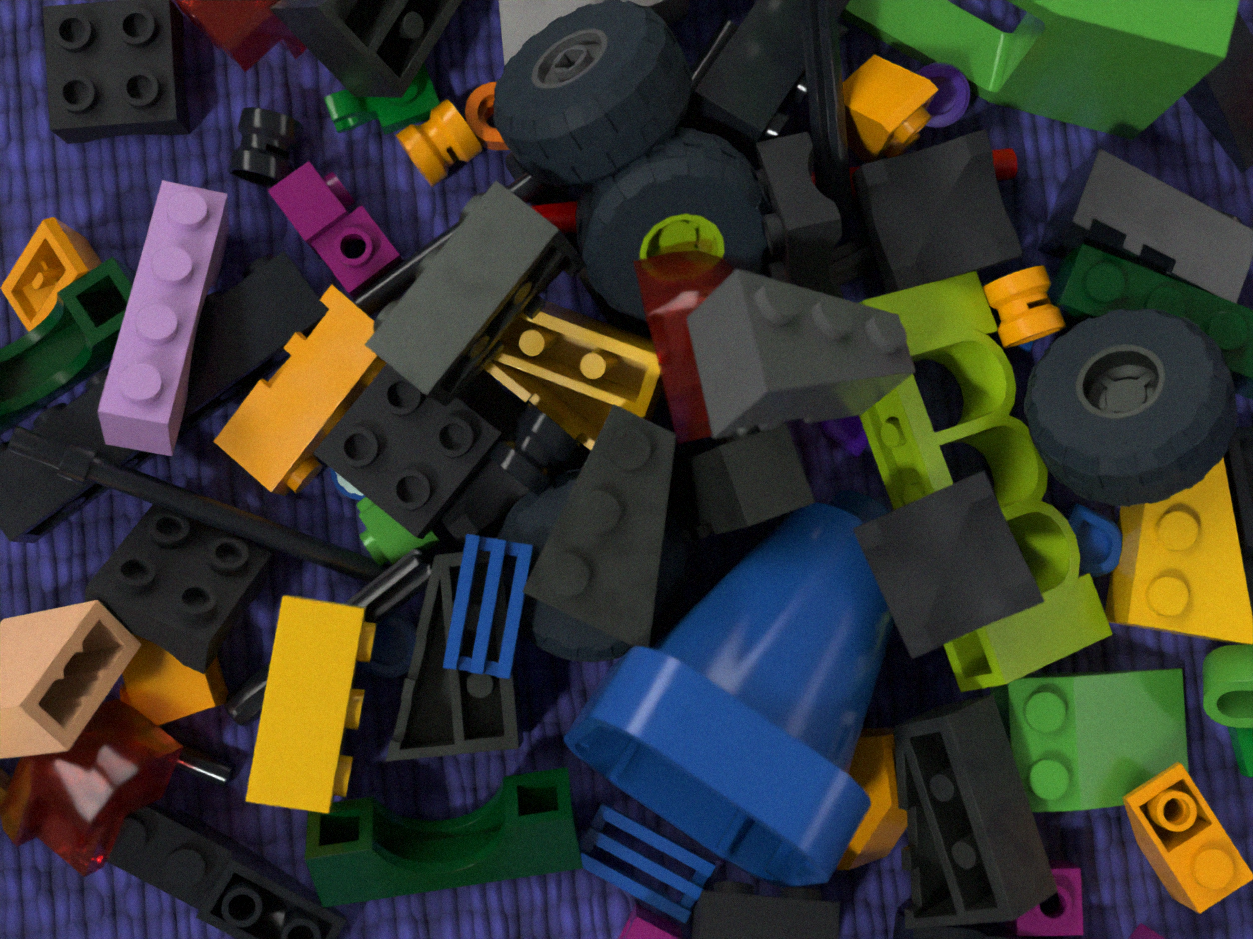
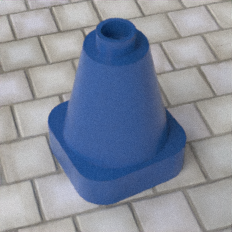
[564,490,895,888]

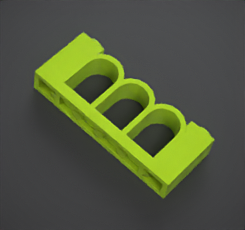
[859,271,1113,692]

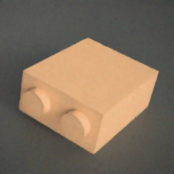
[0,600,142,759]

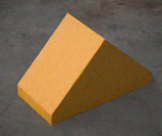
[0,217,102,332]

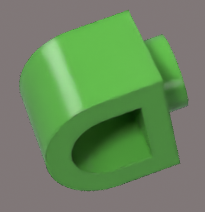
[356,497,441,566]
[1202,645,1253,728]

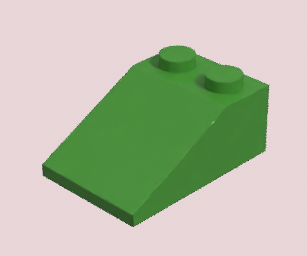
[990,668,1189,813]

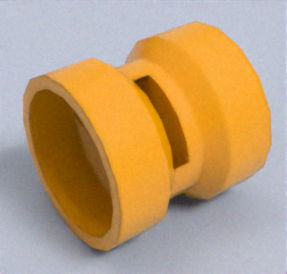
[395,99,483,187]
[983,265,1066,348]

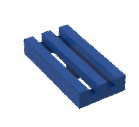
[443,534,534,679]
[580,801,716,924]

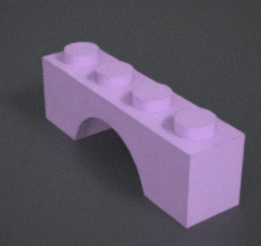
[97,180,229,456]

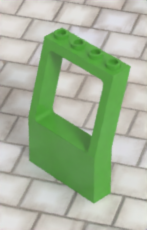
[842,0,1239,140]

